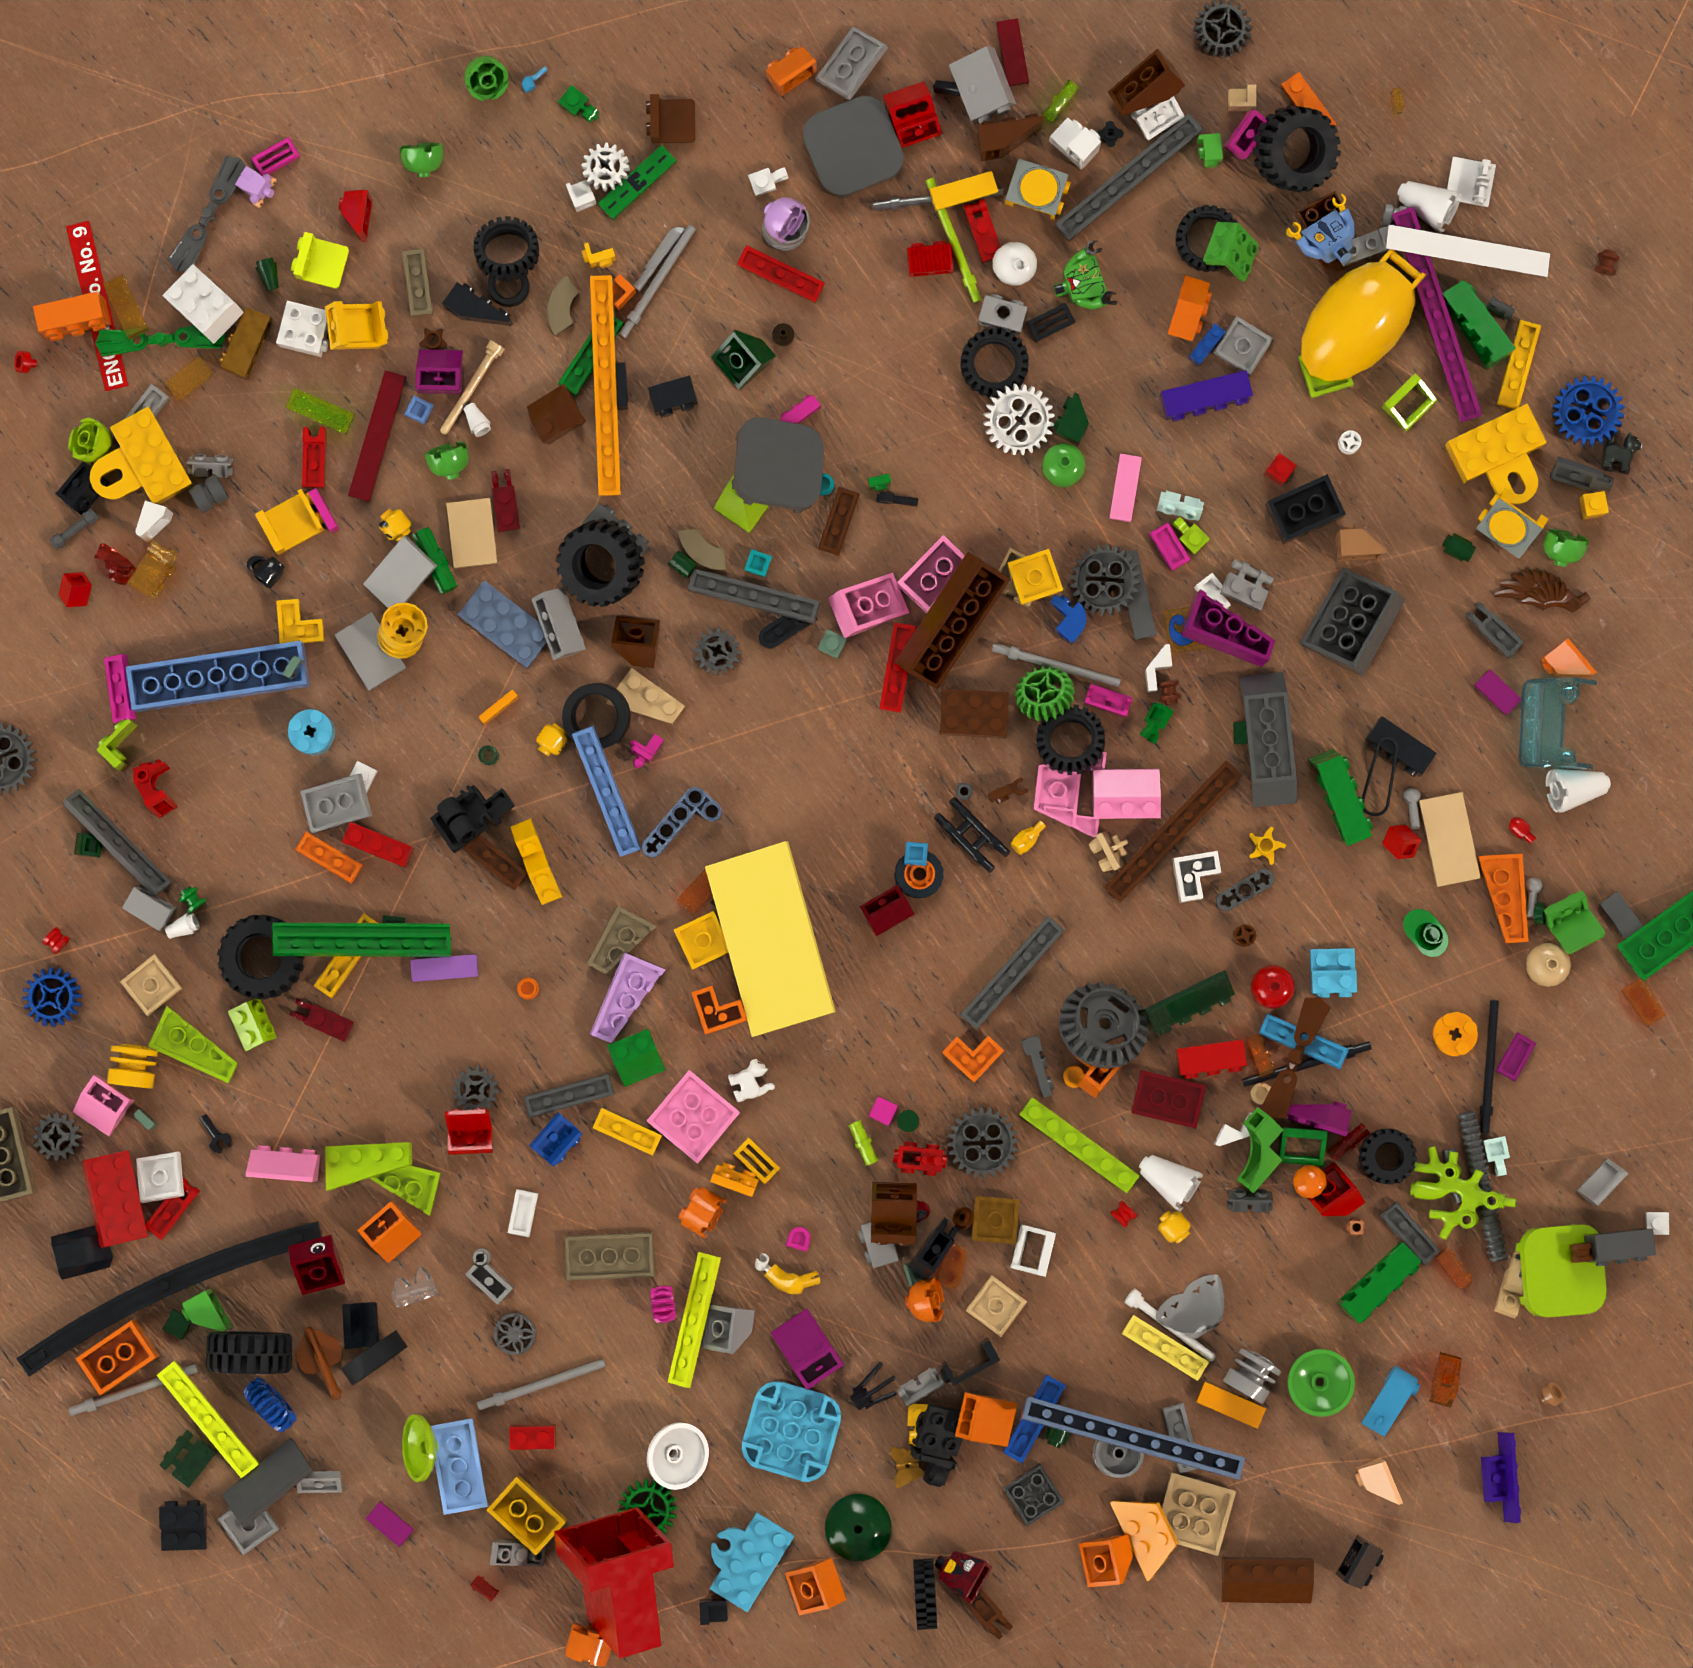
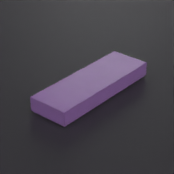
[410,954,479,982]

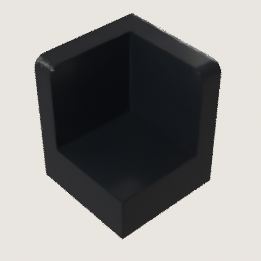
[699,1599,728,1625]

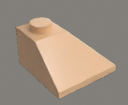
[1354,1458,1403,1505]

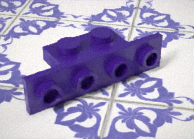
[1481,1432,1521,1523]

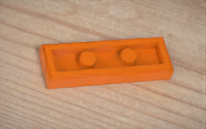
[295,831,363,884]

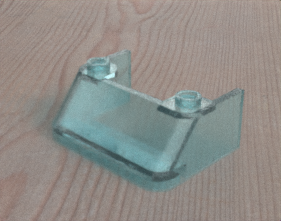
[1519,677,1597,770]

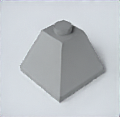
[700,1304,755,1354]

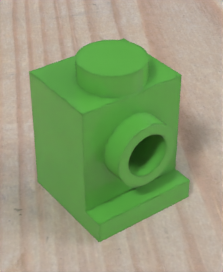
[1197,133,1223,168]

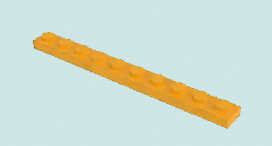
[590,275,621,496]

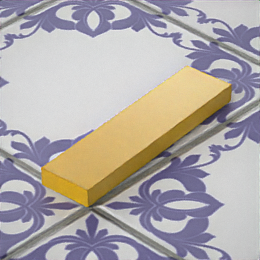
[1497,320,1541,409]
[314,913,378,999]

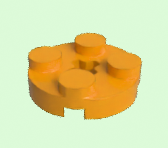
[1432,1012,1478,1056]

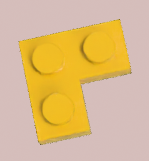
[277,599,325,644]

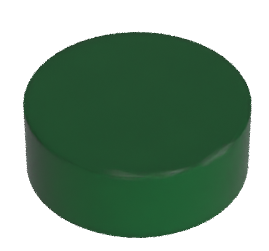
[1534,902,1546,925]
[897,1110,919,1132]

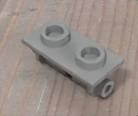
[187,454,234,478]
[897,1367,945,1407]

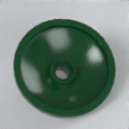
[825,1494,892,1561]

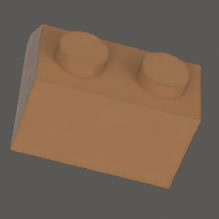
[1335,525,1386,562]

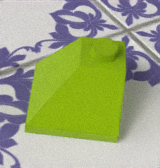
[714,475,769,534]

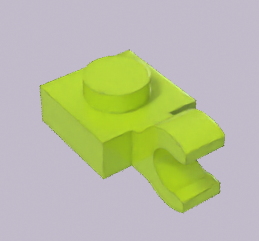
[1172,517,1210,555]

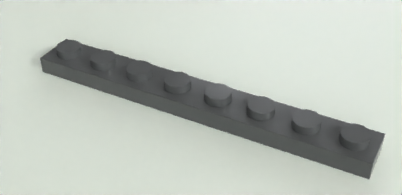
[1055,113,1203,241]

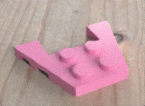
[1033,752,1107,838]

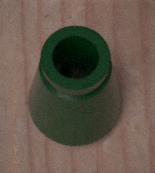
[256,257,279,291]

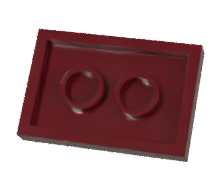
[1131,1070,1206,1129]

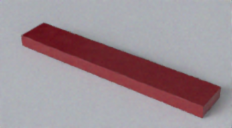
[348,370,407,503]

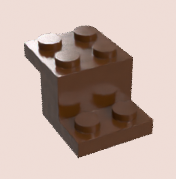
[871,1182,917,1246]

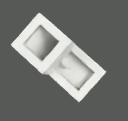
[1145,644,1172,693]
[1214,1112,1252,1146]

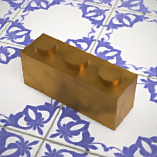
[219,307,273,380]

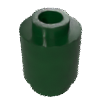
[1442,533,1476,563]
[1045,1427,1070,1448]

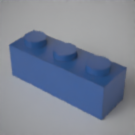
[1189,324,1226,366]

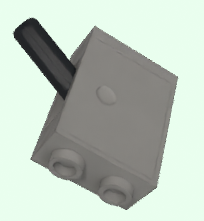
[933,46,1016,124]

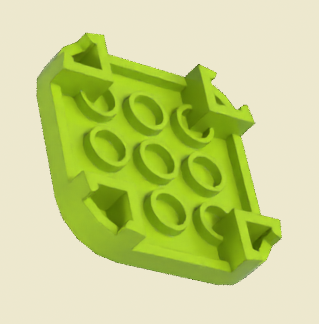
[1516,1224,1606,1317]

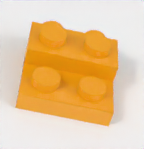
[710,1162,759,1197]

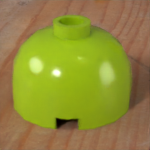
[68,417,112,463]

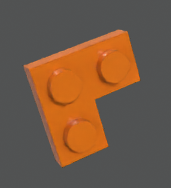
[942,1036,1004,1083]

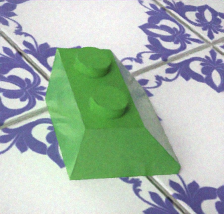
[182,1289,233,1332]

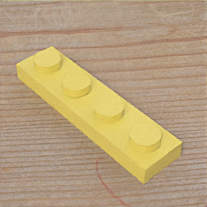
[1121,1315,1209,1381]

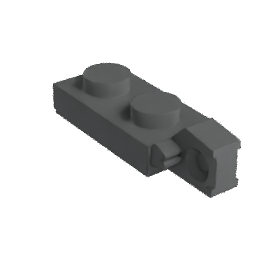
[1550,457,1613,492]

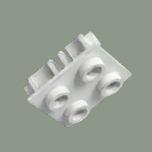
[1447,157,1496,207]

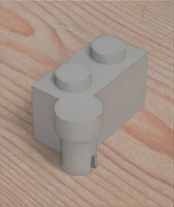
[465,1248,515,1305]

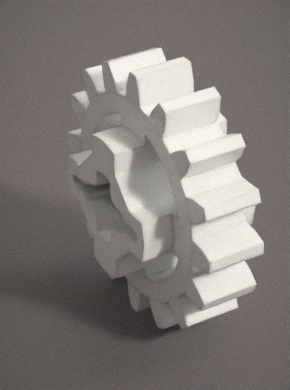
[582,143,630,192]

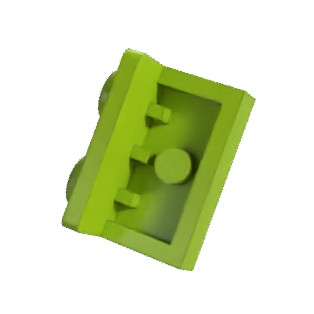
[228,999,277,1052]

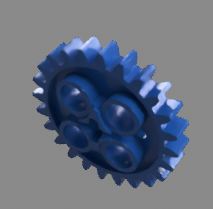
[1552,376,1625,447]

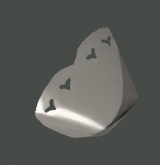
[1156,1274,1224,1339]

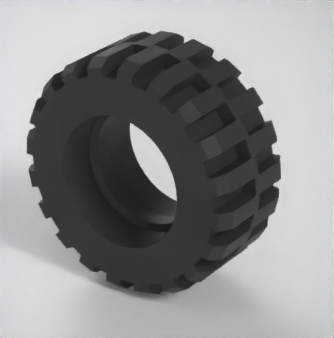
[1253,106,1341,192]
[556,519,645,607]
[217,914,305,999]
[206,1331,293,1374]

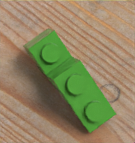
[1237,1107,1283,1193]

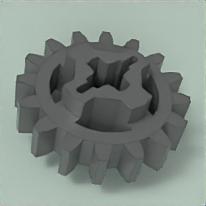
[693,627,741,676]
[451,1066,500,1110]
[32,1113,82,1161]

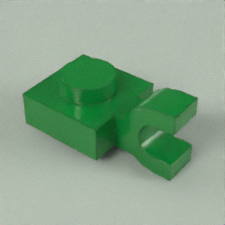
[1139,701,1174,744]

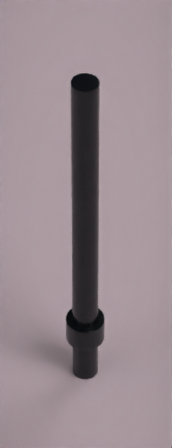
[1479,1000,1499,1133]
[1242,1041,1372,1087]

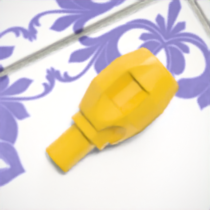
[1011,821,1046,855]

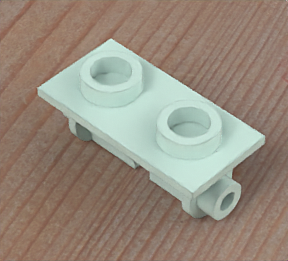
[1157,490,1204,521]

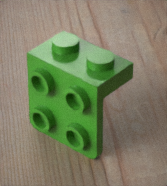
[1203,222,1258,282]
[1543,890,1605,954]

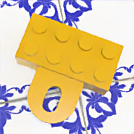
[1445,403,1547,505]
[90,406,194,505]

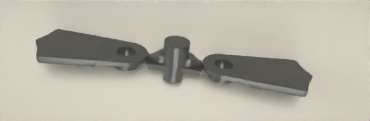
[167,156,246,272]

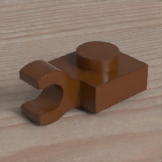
[988,778,1028,804]

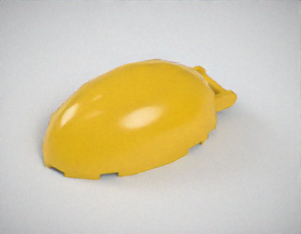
[1301,249,1426,382]

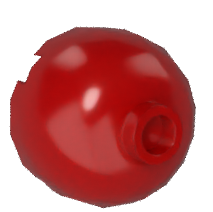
[1250,965,1295,1009]

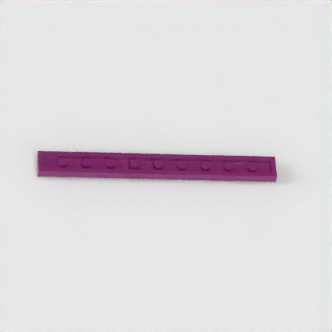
[1392,207,1482,423]

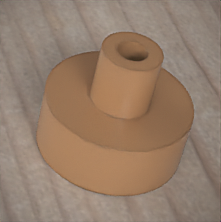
[1541,1382,1565,1406]

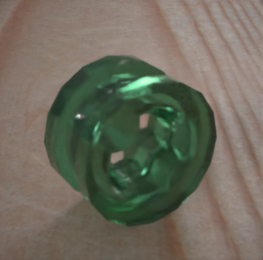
[478,745,499,766]

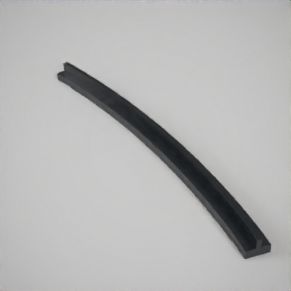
[16,1221,323,1377]

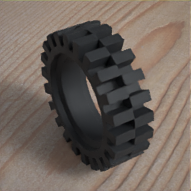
[961,328,1029,398]
[1036,704,1105,775]
[913,1558,937,1630]

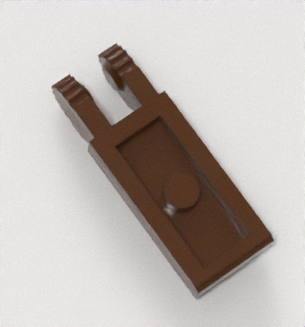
[956,1589,1013,1639]

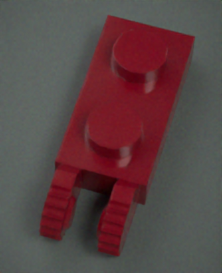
[491,469,520,533]
[289,998,354,1042]

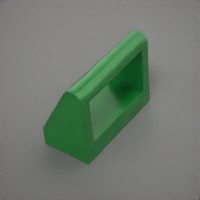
[1279,1127,1327,1166]

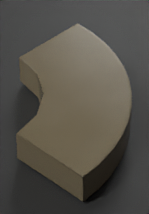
[548,275,579,336]
[678,529,726,571]

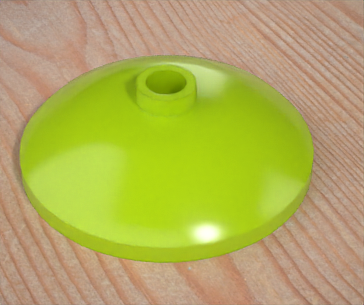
[402,1414,439,1482]

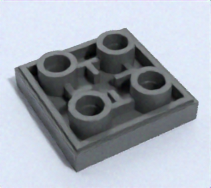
[1003,1464,1064,1526]

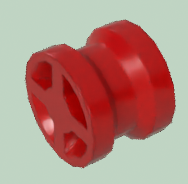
[42,927,70,955]
[1110,1201,1137,1228]

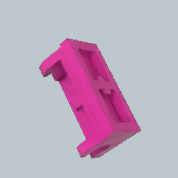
[1083,683,1132,718]

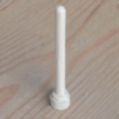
[1124,1288,1215,1361]

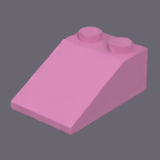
[828,573,909,638]

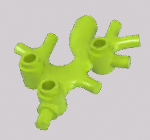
[1410,1146,1517,1240]

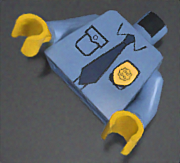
[1286,194,1355,263]

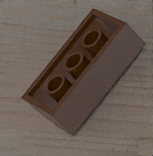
[1222,1557,1314,1604]

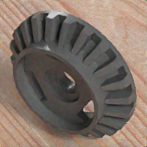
[1059,982,1149,1068]

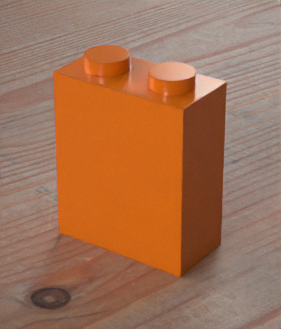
[955,1392,1018,1447]

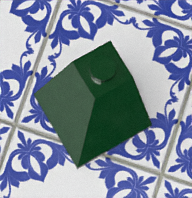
[711,330,776,390]

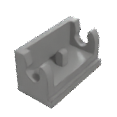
[122,885,177,931]

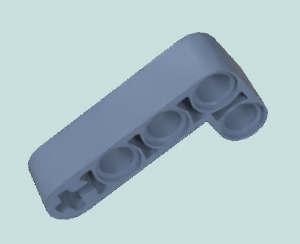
[642,787,722,858]

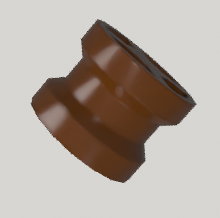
[1233,924,1257,947]
[1569,1243,1593,1263]

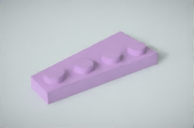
[590,952,665,1043]

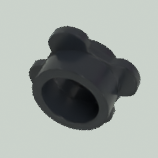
[1097,121,1124,147]

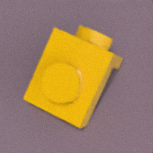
[582,242,616,268]

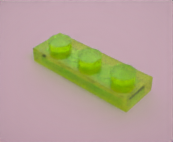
[285,388,355,434]

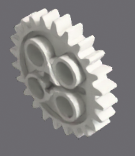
[983,383,1055,455]

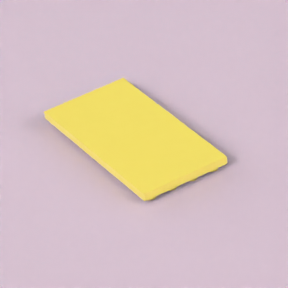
[705,841,836,1037]

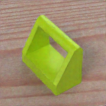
[1381,373,1438,431]

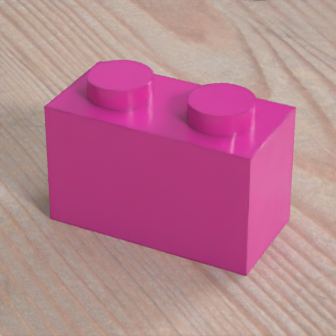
[1223,109,1267,160]

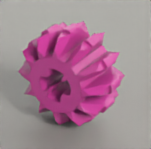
[650,1285,676,1323]

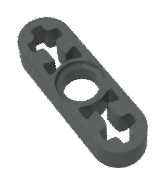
[1216,869,1274,911]

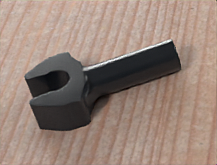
[876,492,918,507]
[199,1114,232,1154]

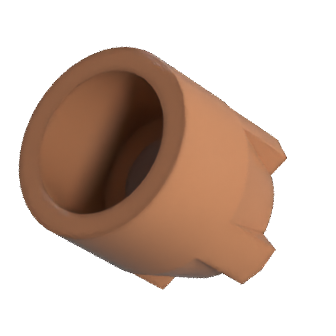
[1346,1218,1365,1236]

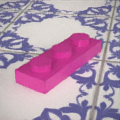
[104,654,136,723]

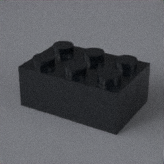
[1265,474,1346,545]

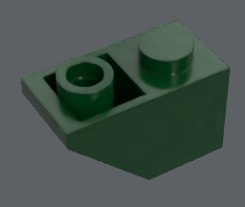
[1053,393,1089,446]

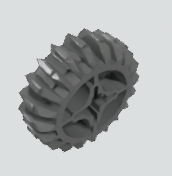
[1193,0,1253,59]

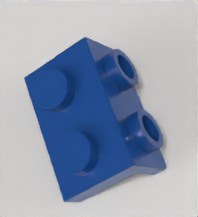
[529,1112,582,1167]

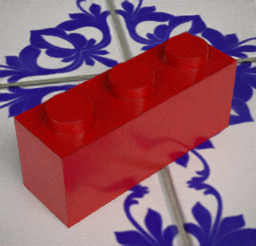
[342,822,414,868]
[1175,1039,1247,1079]

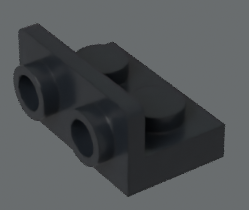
[55,462,110,515]

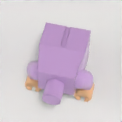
[235,166,277,208]

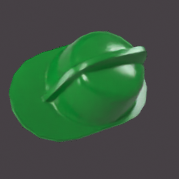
[1403,909,1449,957]

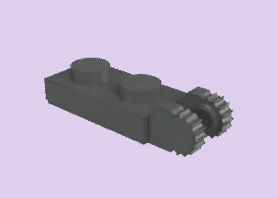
[1465,602,1524,659]

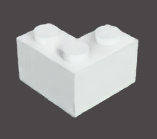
[1049,118,1101,170]
[1172,851,1221,903]

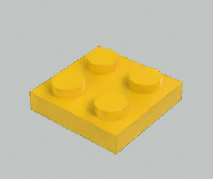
[1007,549,1063,605]
[674,911,729,970]

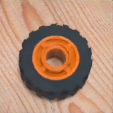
[894,851,944,898]

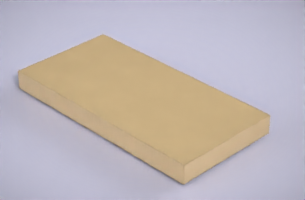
[1419,792,1481,887]

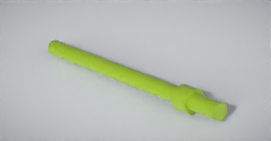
[926,178,981,303]

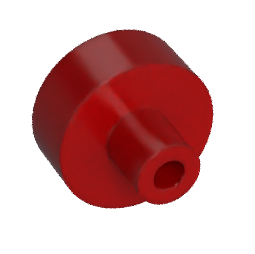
[14,351,37,373]

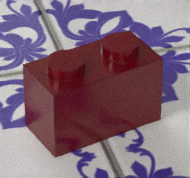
[859,885,915,936]

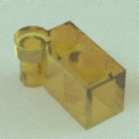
[127,540,178,599]

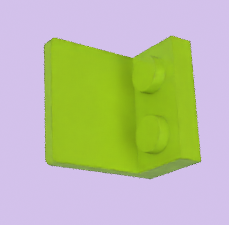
[96,719,138,772]

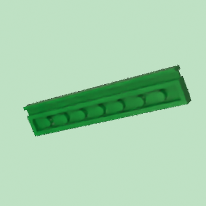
[272,923,451,957]

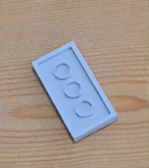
[431,1418,488,1515]

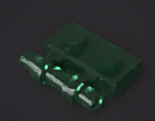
[159,1429,217,1488]

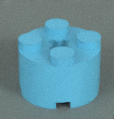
[288,709,335,756]

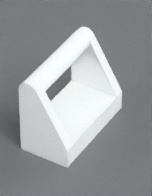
[136,501,173,542]
[1010,1225,1056,1277]

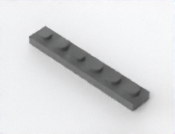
[688,569,821,624]
[62,789,172,897]
[960,916,1065,1030]

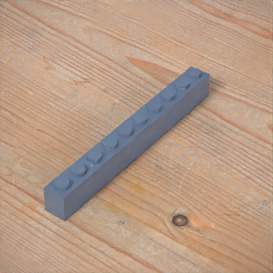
[1020,1397,1245,1480]

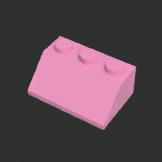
[1093,769,1161,819]
[246,1145,320,1182]

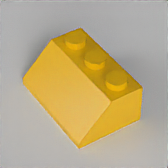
[486,1474,568,1555]

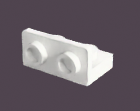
[1131,96,1185,140]

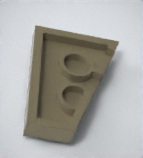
[586,905,657,974]

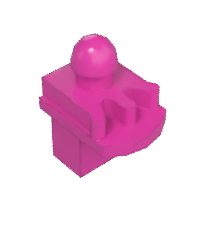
[629,734,664,768]

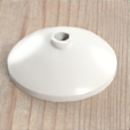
[647,1422,709,1489]

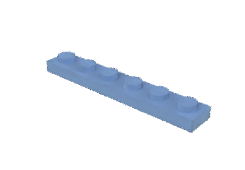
[572,725,642,857]

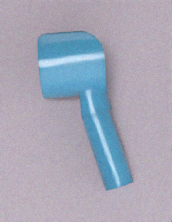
[522,66,548,93]

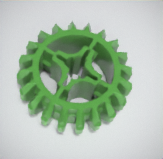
[1015,665,1075,722]

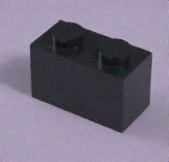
[648,375,698,418]

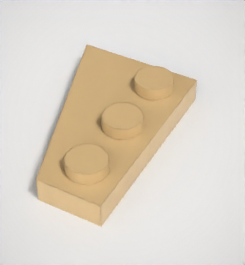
[606,668,685,725]

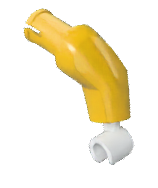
[755,1253,820,1294]

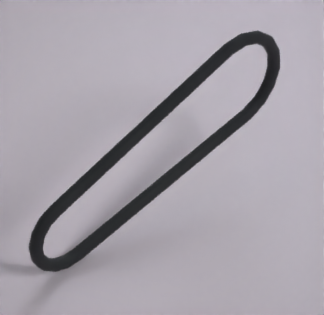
[1362,737,1399,816]

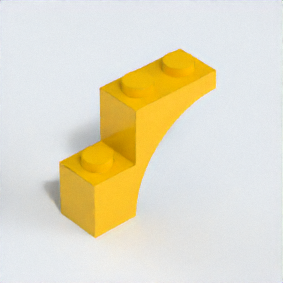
[510,818,562,905]

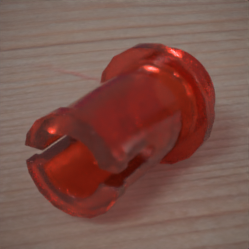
[470,1575,499,1602]

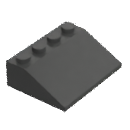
[1300,567,1405,677]

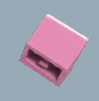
[73,1075,134,1137]

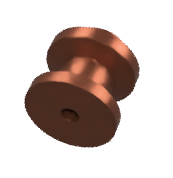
[1594,249,1620,276]
[1157,680,1182,705]

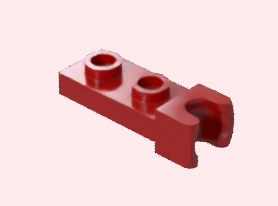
[302,426,327,489]

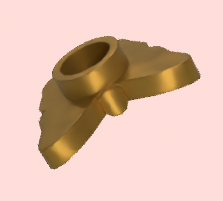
[890,1446,923,1488]

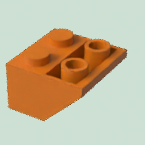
[357,1201,422,1263]

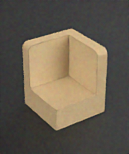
[1228,85,1256,111]

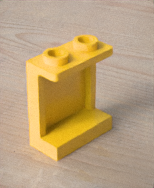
[325,301,388,350]

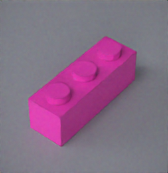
[780,394,821,424]

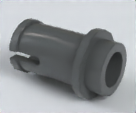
[1486,296,1515,321]
[955,783,973,800]

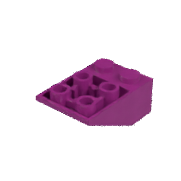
[770,1308,844,1390]

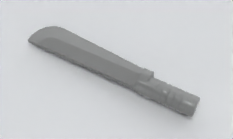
[633,227,685,292]

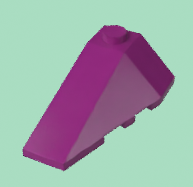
[1257,1101,1351,1136]

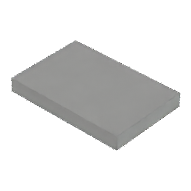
[815,26,888,100]
[363,536,437,608]
[335,612,407,691]
[300,774,372,834]

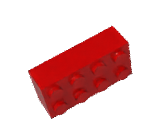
[81,1150,148,1248]

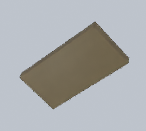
[564,1232,655,1281]

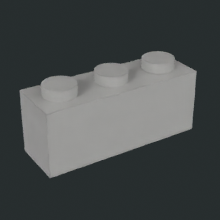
[532,587,586,661]

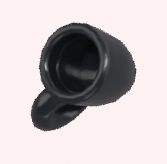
[247,556,285,589]

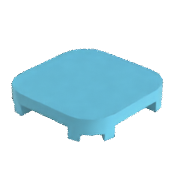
[742,1381,841,1482]

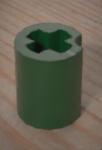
[668,551,697,579]

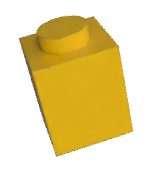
[1579,491,1609,520]

